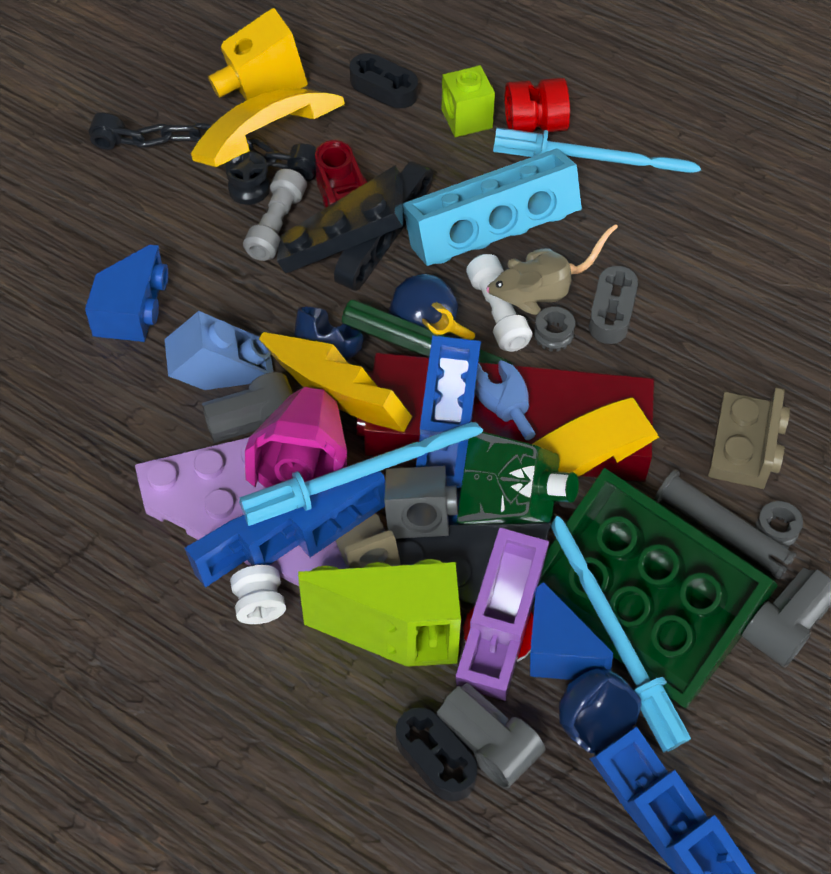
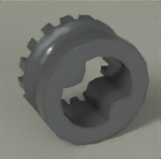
[534,306,575,351]
[755,501,803,549]

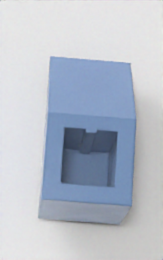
[165,311,273,390]

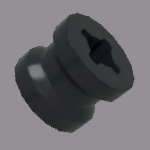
[225,151,270,205]

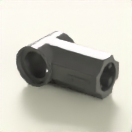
[201,372,293,443]
[742,568,831,668]
[437,683,545,789]

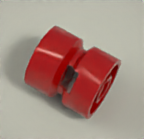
[504,78,570,132]

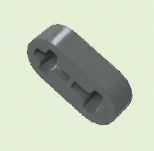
[589,266,638,344]

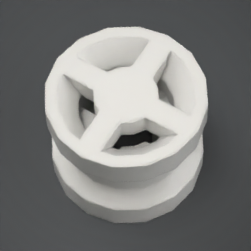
[230,565,286,624]

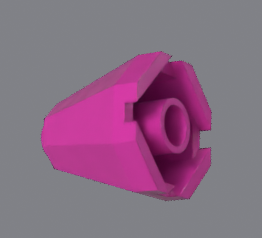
[245,387,347,488]

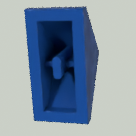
[530,582,613,680]

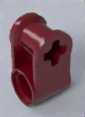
[315,140,367,208]

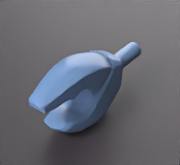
[475,360,536,440]

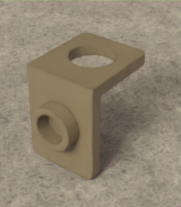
[335,514,401,569]

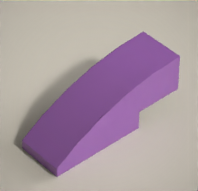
[455,528,549,701]

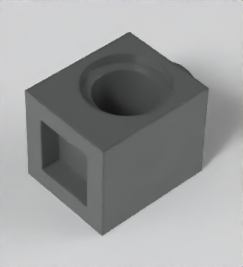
[384,466,458,539]

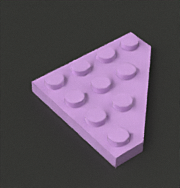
[135,437,347,586]

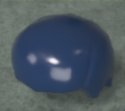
[388,274,458,328]
[294,306,363,361]
[559,668,642,753]

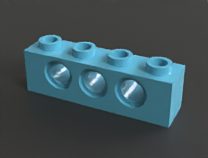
[403,148,582,266]

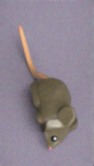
[486,224,618,315]

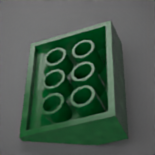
[534,468,778,709]

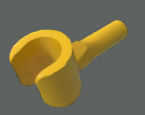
[422,302,475,340]

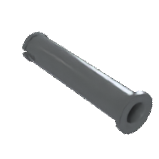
[654,469,797,580]

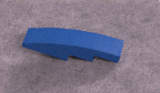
[416,335,481,525]
[184,471,385,588]
[589,727,756,874]

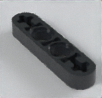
[334,161,433,291]

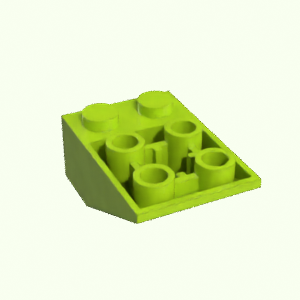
[298,559,461,667]

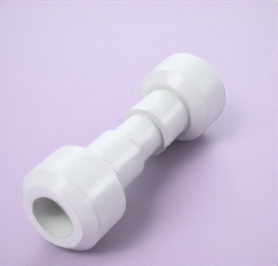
[466,254,532,352]

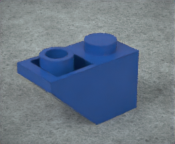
[85,245,168,342]

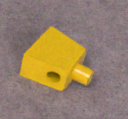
[208,8,308,100]

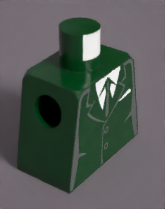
[457,432,579,525]

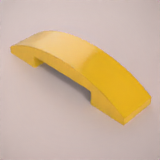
[191,88,345,167]
[532,397,659,477]

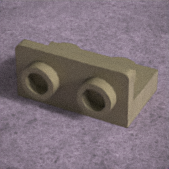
[708,387,790,489]

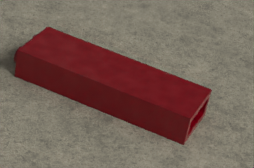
[357,353,654,482]

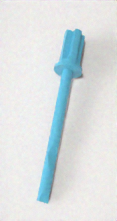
[493,127,701,173]
[239,422,483,526]
[551,516,691,753]

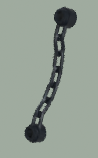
[89,112,317,181]

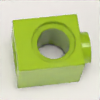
[441,65,495,137]

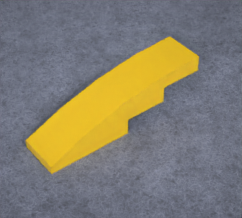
[259,332,412,432]

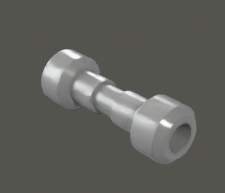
[243,169,307,261]

